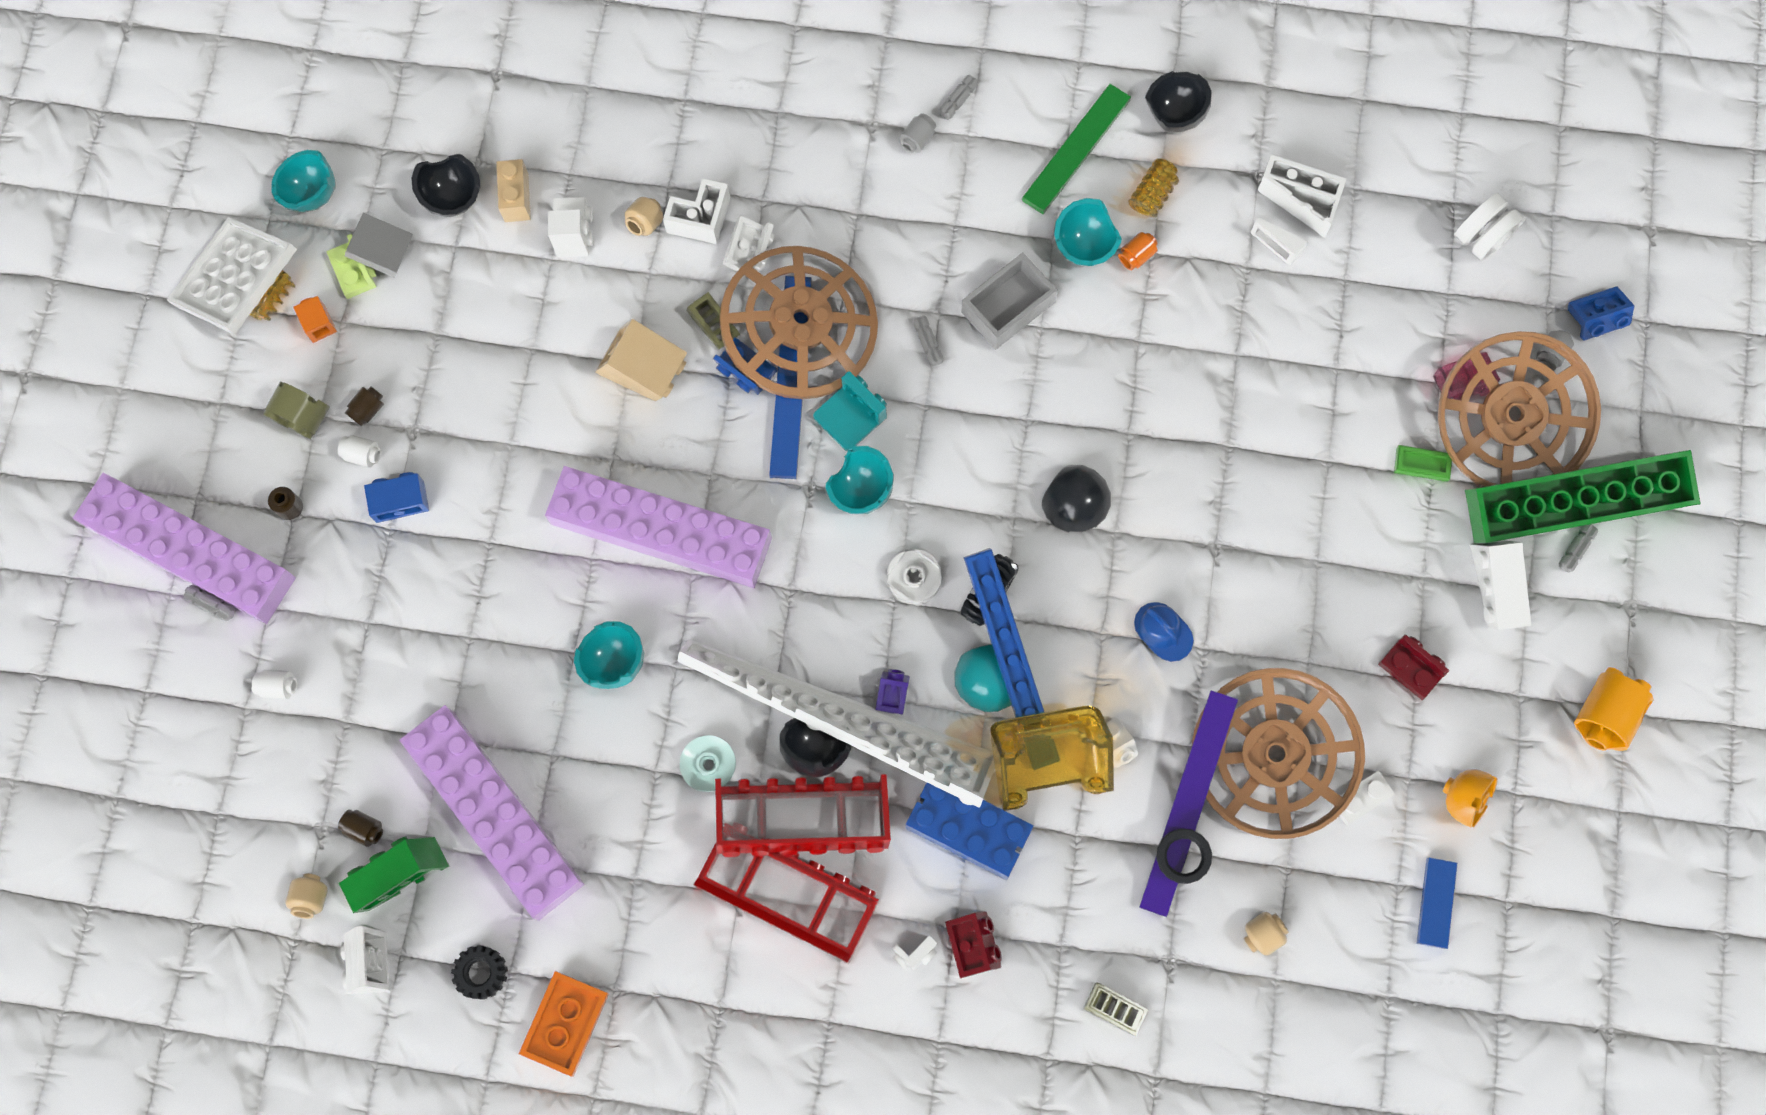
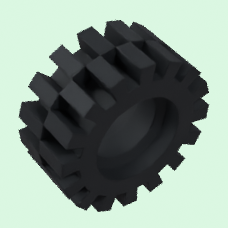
[451,946,508,1000]

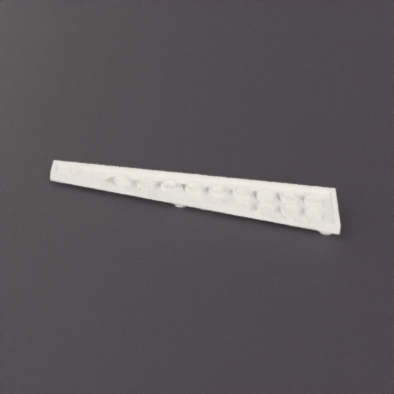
[677,639,1000,808]

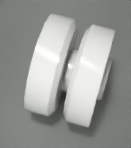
[1455,193,1525,261]

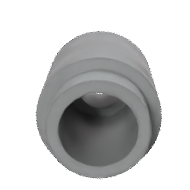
[900,113,936,153]
[1536,330,1574,371]

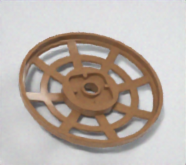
[719,246,878,399]
[1438,331,1601,487]
[1191,668,1365,839]

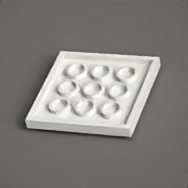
[167,217,297,335]

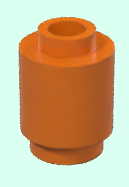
[1118,232,1158,271]

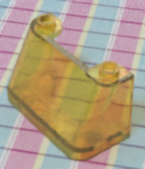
[990,706,1114,811]

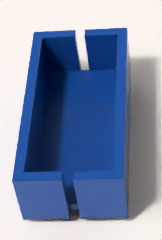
[905,782,1034,880]

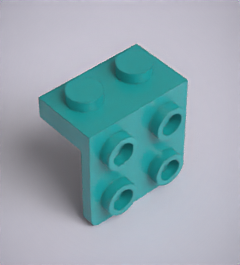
[813,371,887,451]

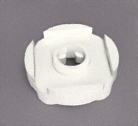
[887,549,941,606]

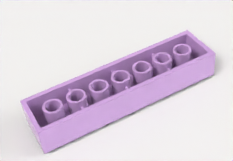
[545,466,772,588]
[73,472,296,624]
[399,705,585,921]

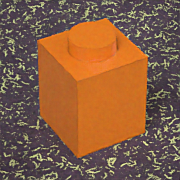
[293,296,337,343]

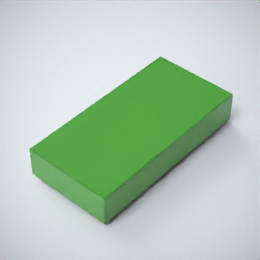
[1394,445,1452,482]

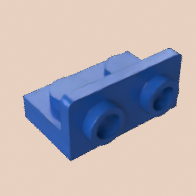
[1568,286,1635,341]
[713,337,778,395]

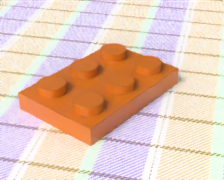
[519,971,609,1077]

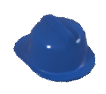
[1134,602,1194,662]

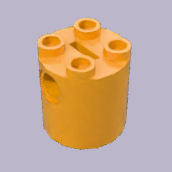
[1574,667,1654,751]

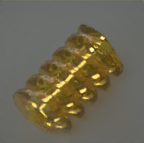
[1128,159,1179,218]
[249,270,296,321]

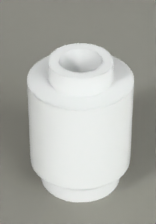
[338,435,381,468]
[252,670,297,699]

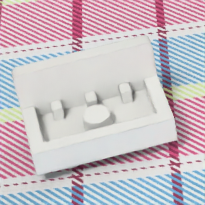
[722,216,774,271]

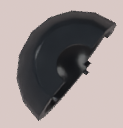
[1145,71,1212,133]
[411,154,480,217]
[1042,465,1111,532]
[780,718,851,777]

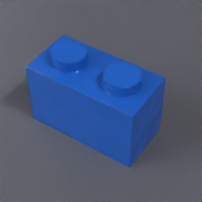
[364,472,429,523]

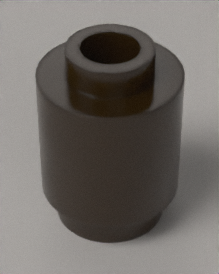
[345,386,384,427]
[268,487,303,520]
[338,809,383,847]

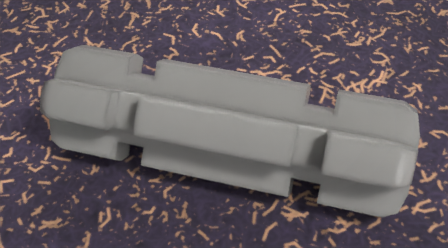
[940,75,978,119]
[913,316,943,366]
[1559,524,1598,572]
[183,585,236,621]

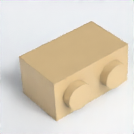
[496,159,531,222]

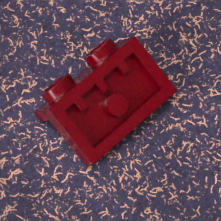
[1378,635,1449,700]
[945,912,1002,979]

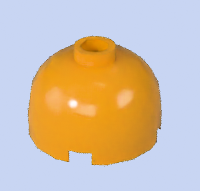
[1443,769,1498,828]

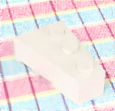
[1258,154,1347,238]
[1470,540,1531,630]

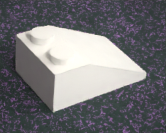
[341,926,390,995]

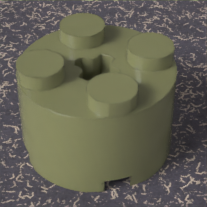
[263,381,330,439]

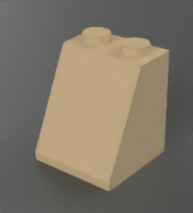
[595,319,687,401]

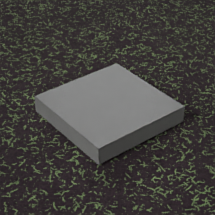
[344,213,413,277]

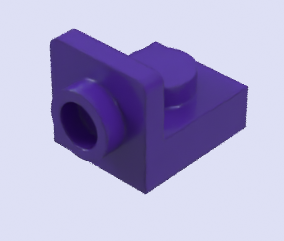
[876,669,910,715]

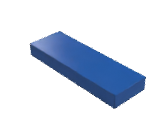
[1416,858,1457,949]

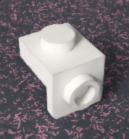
[1093,717,1138,768]
[892,935,938,970]

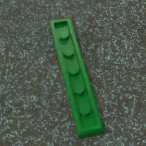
[1022,84,1131,214]

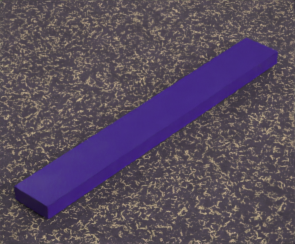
[1139,690,1238,917]

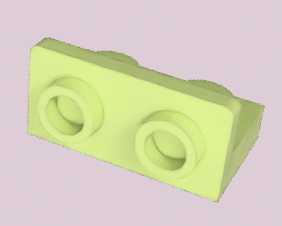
[326,233,377,299]

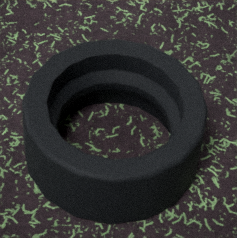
[1156,828,1212,884]

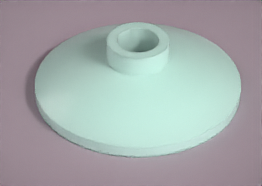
[680,735,736,792]

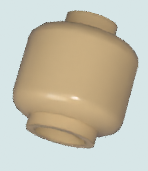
[624,197,663,236]
[286,874,328,919]
[1244,912,1289,956]

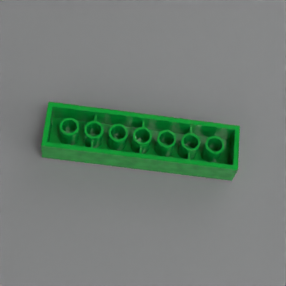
[1465,450,1701,544]

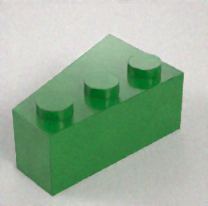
[339,837,450,913]

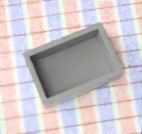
[961,252,1058,350]

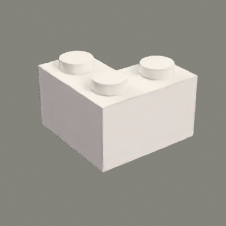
[663,178,730,244]
[548,197,593,257]

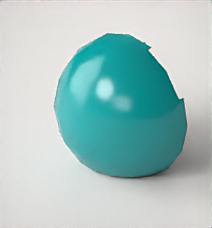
[271,150,336,212]
[1054,198,1122,266]
[825,446,894,515]
[574,621,645,689]
[954,644,1011,712]

